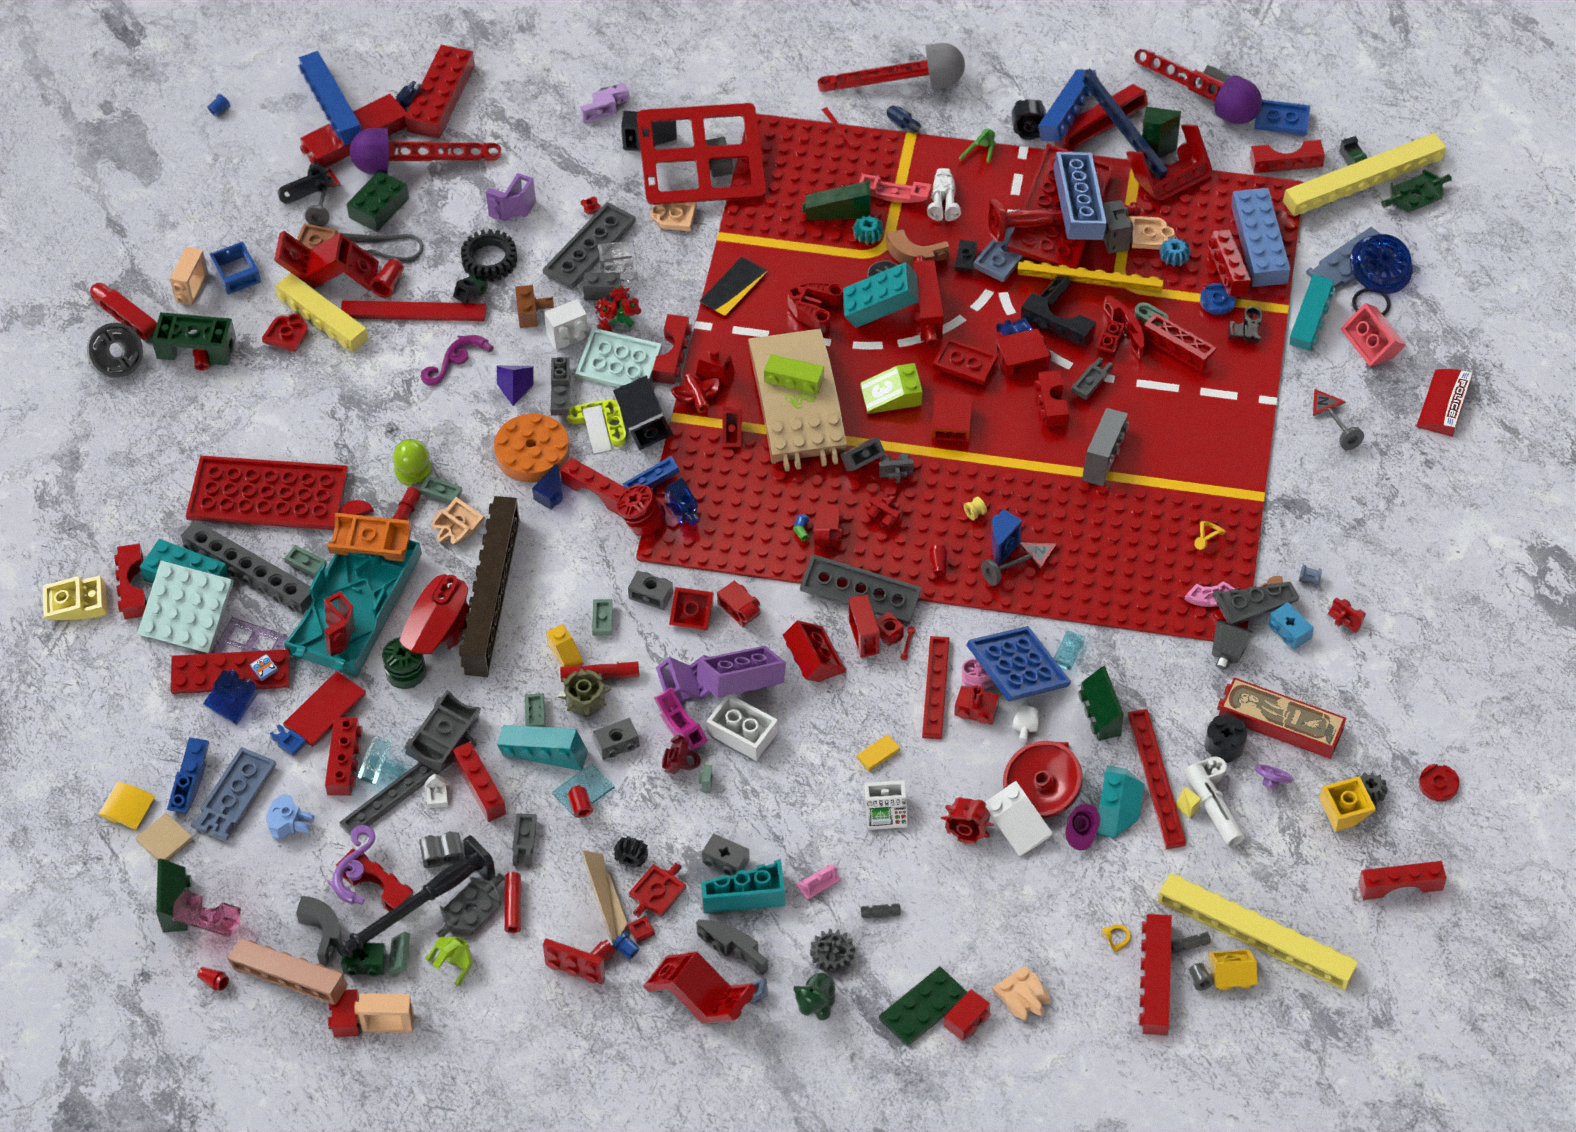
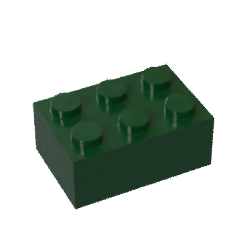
[346,170,409,232]

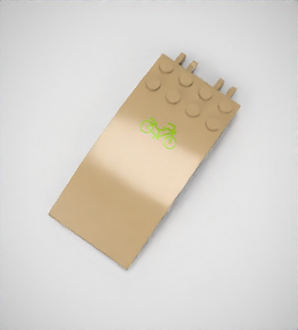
[748,329,847,471]

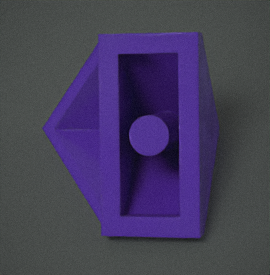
[497,365,534,406]

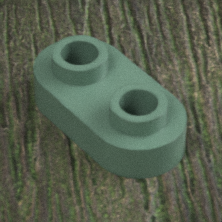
[1135,303,1168,326]

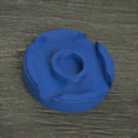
[1200,283,1236,315]

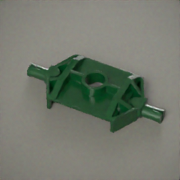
[1381,169,1452,212]

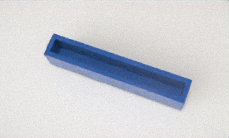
[1038,69,1099,142]

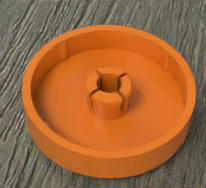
[494,413,570,482]

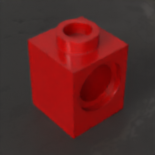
[876,611,904,647]

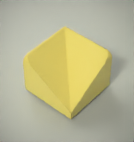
[1176,787,1201,818]

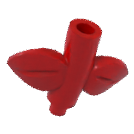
[671,373,721,413]

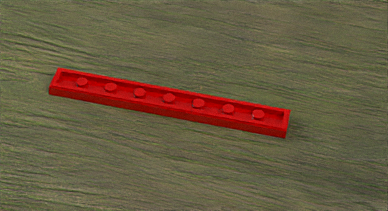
[341,300,486,321]
[1128,709,1186,849]

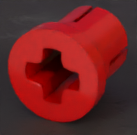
[192,349,209,371]

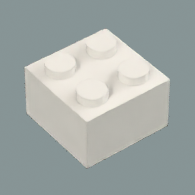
[544,299,589,350]

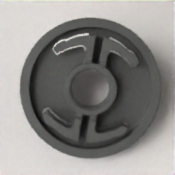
[87,323,143,378]

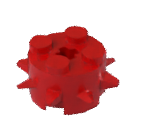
[941,797,995,844]

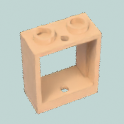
[170,247,208,305]
[355,994,414,1033]

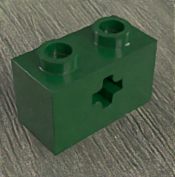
[341,943,387,976]

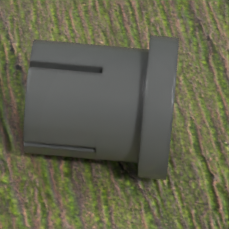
[1189,963,1214,991]

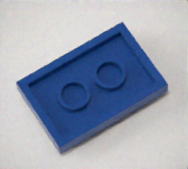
[1254,99,1311,136]

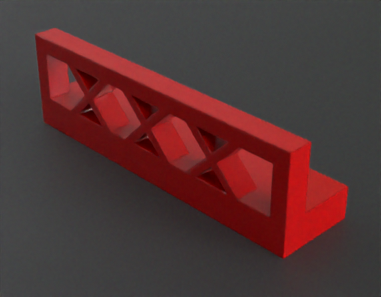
[1142,313,1217,372]

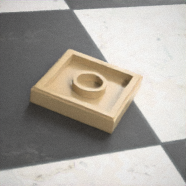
[135,813,193,861]

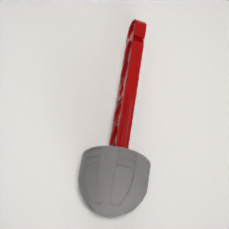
[817,43,965,92]

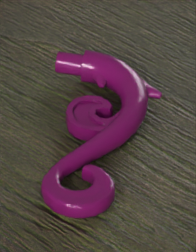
[420,335,494,386]

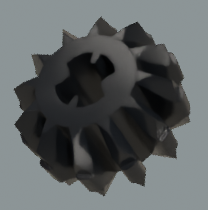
[614,836,648,868]

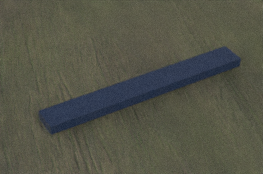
[1082,68,1168,181]

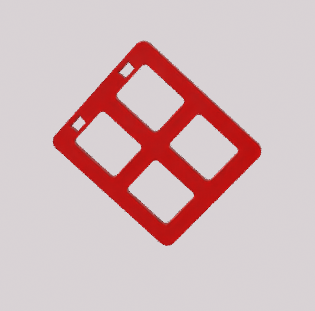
[637,103,766,205]

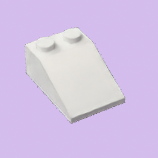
[985,781,1054,858]

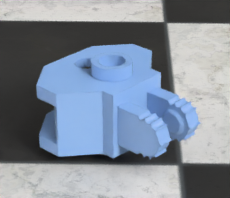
[266,794,315,839]

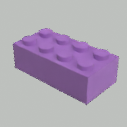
[697,646,786,698]

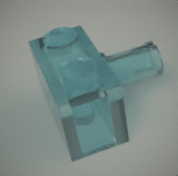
[356,735,404,785]

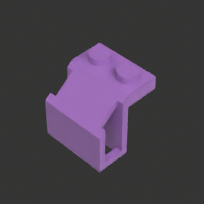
[486,173,536,221]
[656,655,712,705]

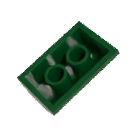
[1142,107,1181,159]
[1078,666,1124,741]
[156,859,192,933]

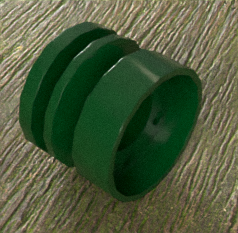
[382,637,426,689]

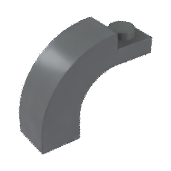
[296,896,342,965]

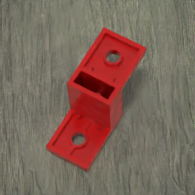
[274,231,379,291]
[643,952,757,1023]

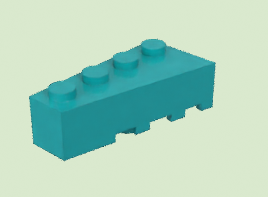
[1289,274,1336,351]
[497,725,588,771]
[701,859,785,913]

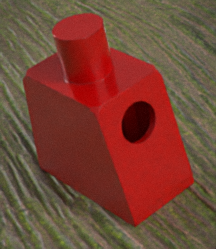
[696,345,735,387]

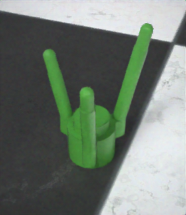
[959,128,996,163]

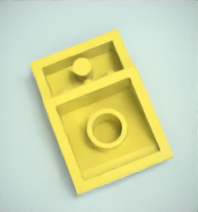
[43,576,107,620]

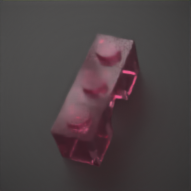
[172,890,241,937]

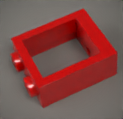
[848,595,880,658]

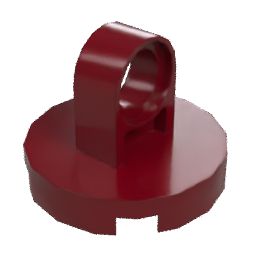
[662,735,701,775]

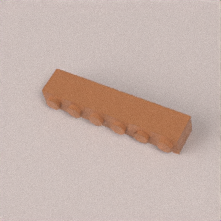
[227,938,348,1005]

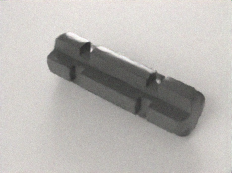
[860,903,901,918]
[1171,932,1211,953]

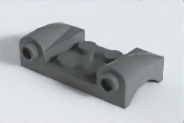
[404,690,481,772]

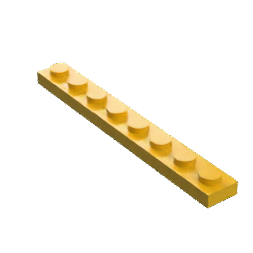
[1018,261,1163,293]

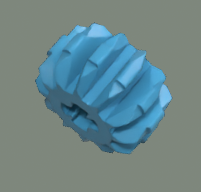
[1160,236,1191,267]

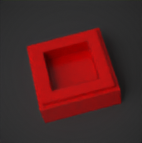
[627,916,655,944]

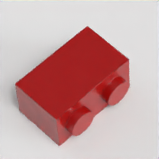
[328,989,359,1037]
[944,989,991,1041]

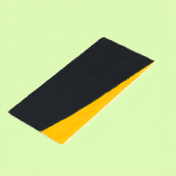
[700,257,767,316]

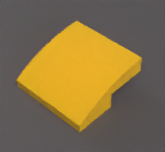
[99,782,155,831]

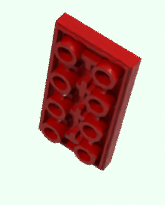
[283,671,366,747]

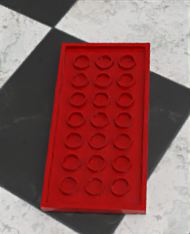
[1007,143,1114,269]
[186,455,349,530]

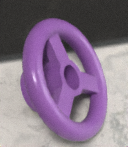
[1255,764,1293,789]

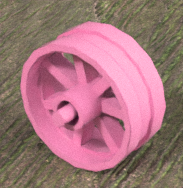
[962,658,995,689]

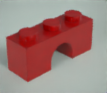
[1035,370,1069,428]

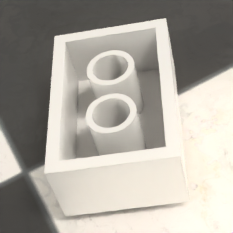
[706,695,778,761]

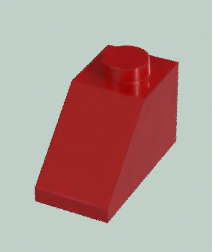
[722,407,742,447]

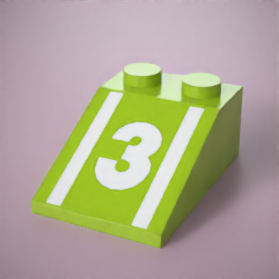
[860,363,922,414]

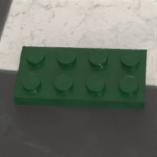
[879,966,967,1047]

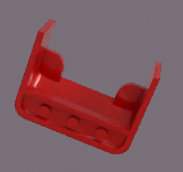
[1126,124,1212,200]

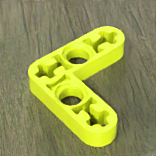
[566,399,627,447]

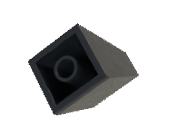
[613,375,673,450]

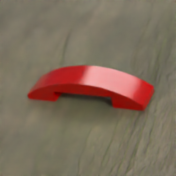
[1104,296,1144,359]

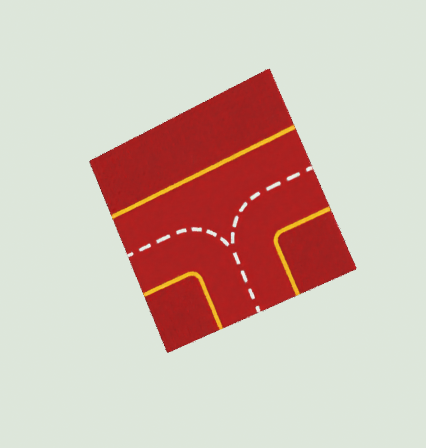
[636,113,1304,642]

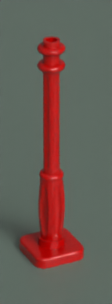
[987,199,1141,242]

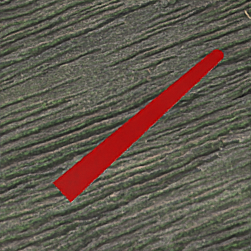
[821,107,852,144]

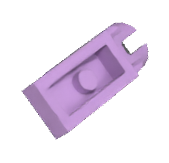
[580,83,630,123]

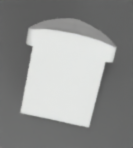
[424,774,449,809]

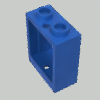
[210,241,261,295]

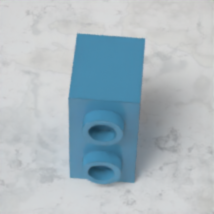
[1268,602,1314,650]

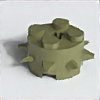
[557,669,611,717]

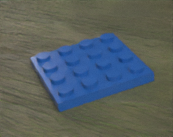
[966,626,1071,702]

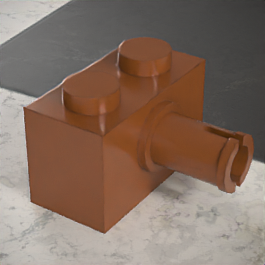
[515,285,554,328]

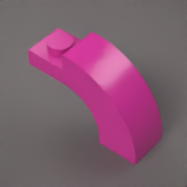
[654,688,708,751]

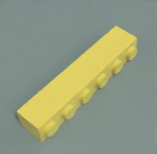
[275,273,368,352]

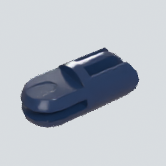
[396,81,421,109]
[886,105,921,133]

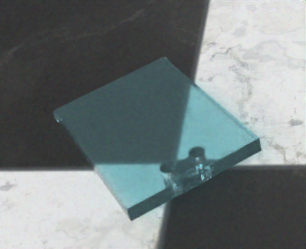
[552,763,615,817]

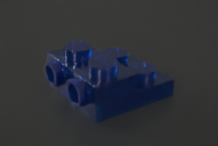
[203,669,259,725]

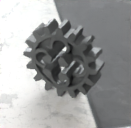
[810,929,855,973]

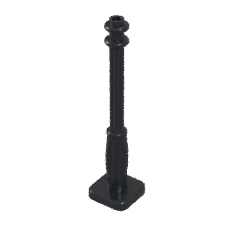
[337,835,495,958]

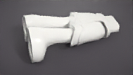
[927,168,961,221]

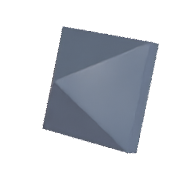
[749,978,768,1003]

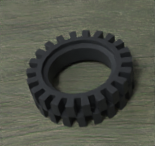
[461,229,517,282]

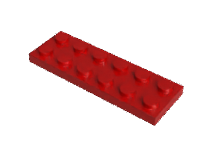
[170,649,290,694]

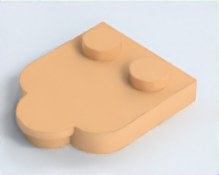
[650,202,697,232]
[1130,216,1175,250]

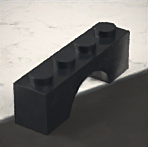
[1021,292,1096,348]

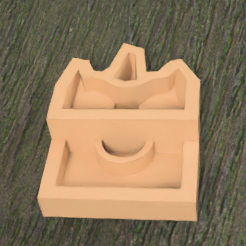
[432,497,485,545]
[992,966,1050,1020]

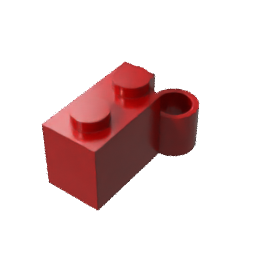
[814,504,844,547]
[717,580,760,627]

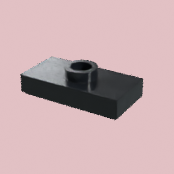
[955,240,978,273]

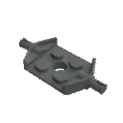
[436,873,505,937]

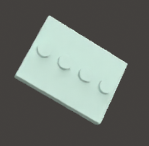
[575,328,663,388]

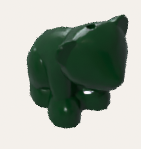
[793,973,836,1020]

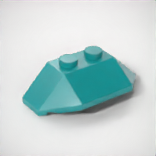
[1096,765,1144,838]

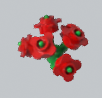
[594,286,641,332]

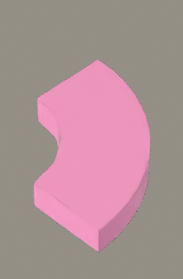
[1185,581,1235,607]

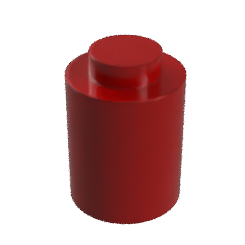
[567,785,593,818]

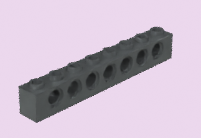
[181,520,313,615]

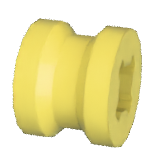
[964,497,987,520]

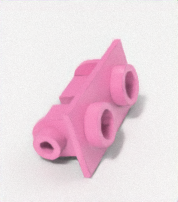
[796,864,841,900]

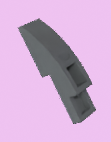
[551,357,570,416]
[696,919,768,975]

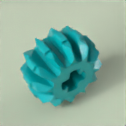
[853,215,884,245]

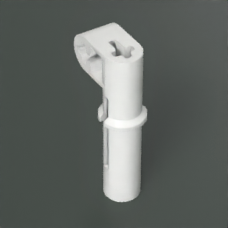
[1184,757,1245,847]

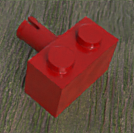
[954,685,999,725]

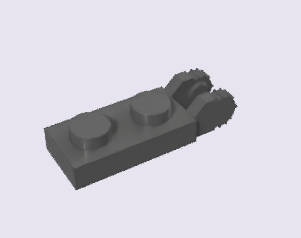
[1071,357,1114,400]
[512,813,537,867]

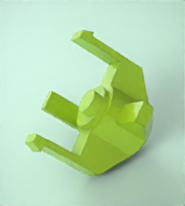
[426,937,473,986]

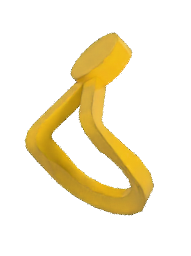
[1195,521,1226,550]
[1101,924,1130,952]

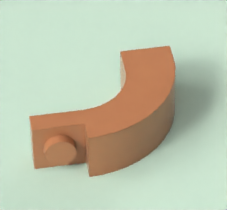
[886,229,949,268]

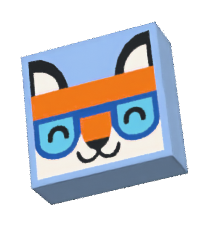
[250,654,278,681]

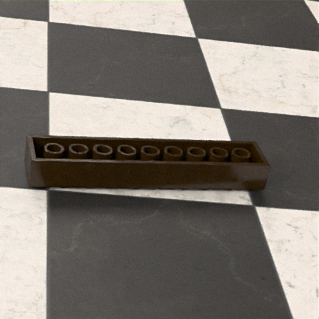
[459,496,520,677]

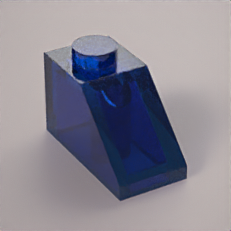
[532,464,563,510]

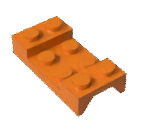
[327,513,412,562]

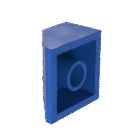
[990,509,1022,566]

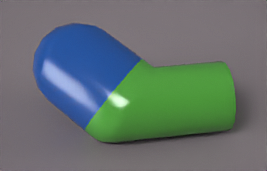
[793,514,810,542]

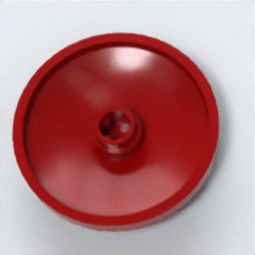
[1003,741,1083,819]

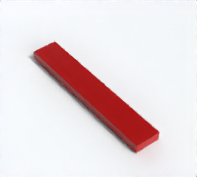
[922,636,950,739]

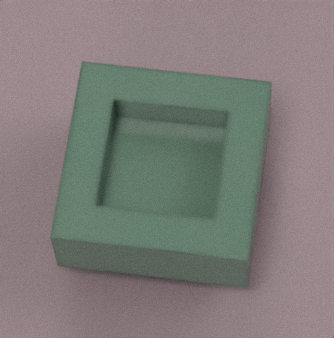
[699,765,713,793]

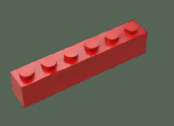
[1054,84,1148,151]
[1139,914,1172,1036]

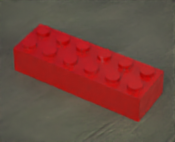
[405,44,475,139]

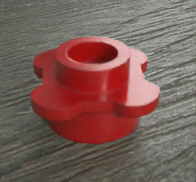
[580,196,601,214]

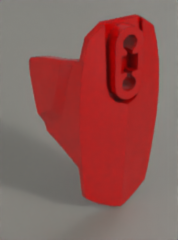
[399,574,470,655]

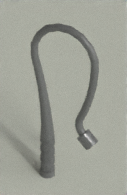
[341,233,423,261]

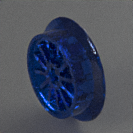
[1350,234,1413,294]

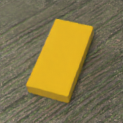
[856,734,900,771]

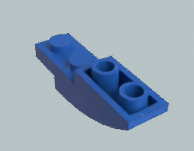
[167,737,210,814]

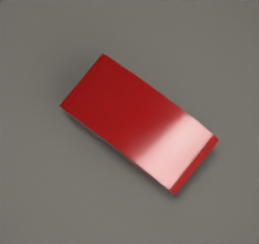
[1096,319,1125,354]

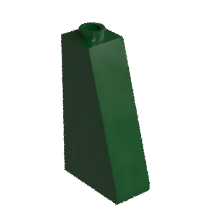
[802,181,870,220]

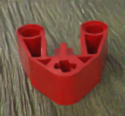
[787,282,844,333]

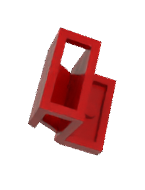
[324,591,355,657]

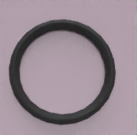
[1352,288,1391,316]

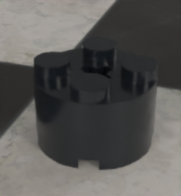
[1011,99,1046,140]
[1204,716,1247,763]

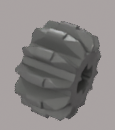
[1360,771,1388,805]

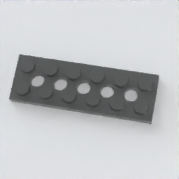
[543,202,636,289]
[800,554,922,625]

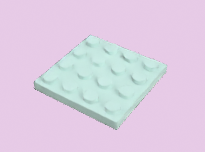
[137,561,234,654]

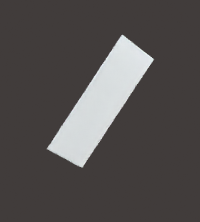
[583,405,612,454]

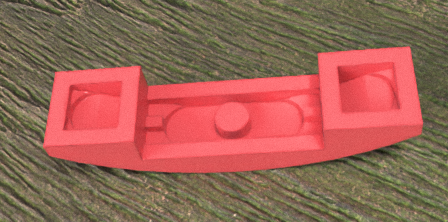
[859,174,931,203]

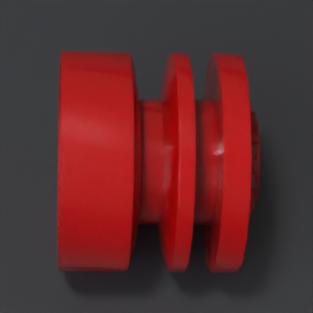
[616,484,666,536]

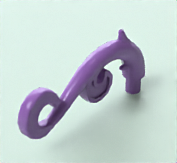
[327,825,376,905]

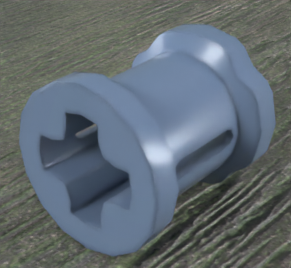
[1299,564,1322,586]

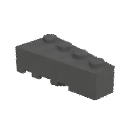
[1082,408,1130,486]

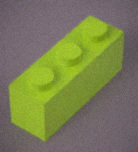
[764,354,824,395]

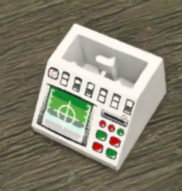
[864,780,908,830]

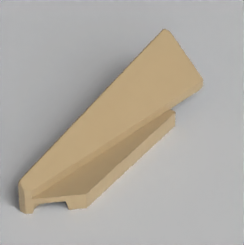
[582,850,627,945]

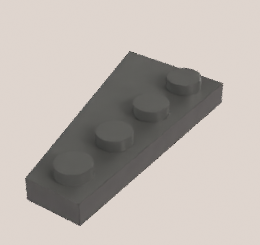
[1212,582,1300,625]

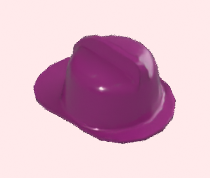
[1065,803,1100,851]

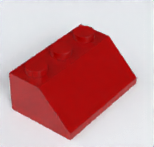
[782,620,846,682]

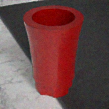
[369,259,404,298]

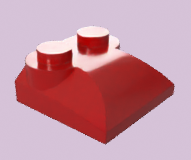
[669,587,714,630]

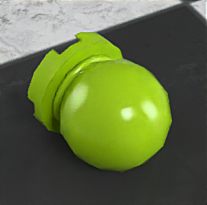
[392,439,432,486]

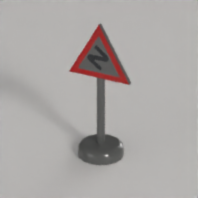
[305,168,341,227]
[1313,389,1364,450]
[981,542,1057,586]

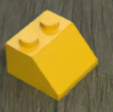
[1319,776,1376,832]
[1208,949,1258,990]

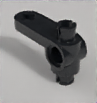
[277,162,330,204]

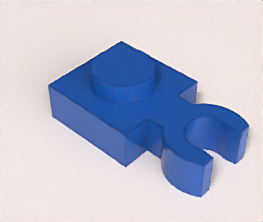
[270,725,306,757]

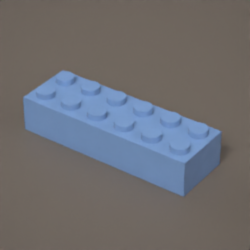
[1053,152,1107,240]
[1231,188,1290,287]

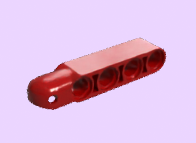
[90,283,157,341]

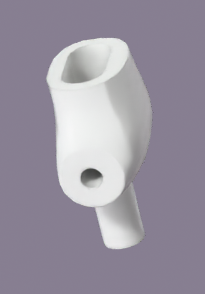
[1013,706,1039,743]

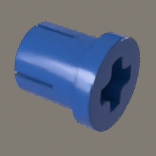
[207,94,231,117]
[612,932,640,960]

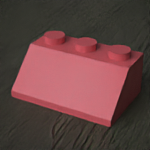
[1340,303,1406,367]

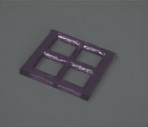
[211,617,287,653]

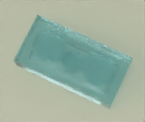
[1054,630,1085,670]

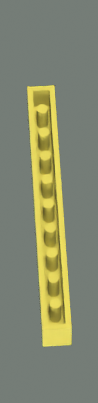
[1283,133,1446,216]
[1158,873,1358,991]

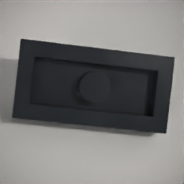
[1040,277,1071,306]

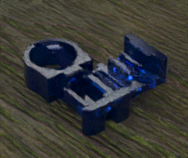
[996,317,1032,336]

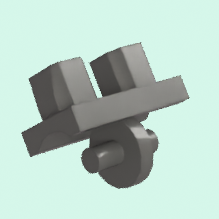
[879,453,914,483]

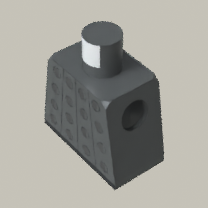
[1211,620,1253,670]

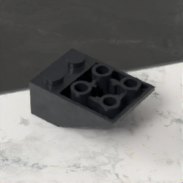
[621,111,677,151]

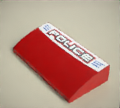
[1416,369,1473,437]

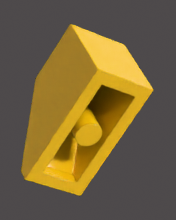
[546,624,584,667]

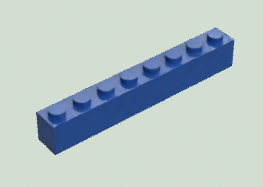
[298,51,362,145]

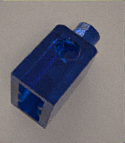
[664,478,700,526]

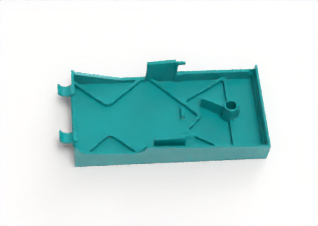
[284,540,422,677]

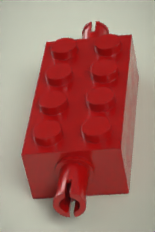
[912,255,943,347]

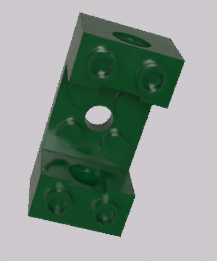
[152,312,236,365]

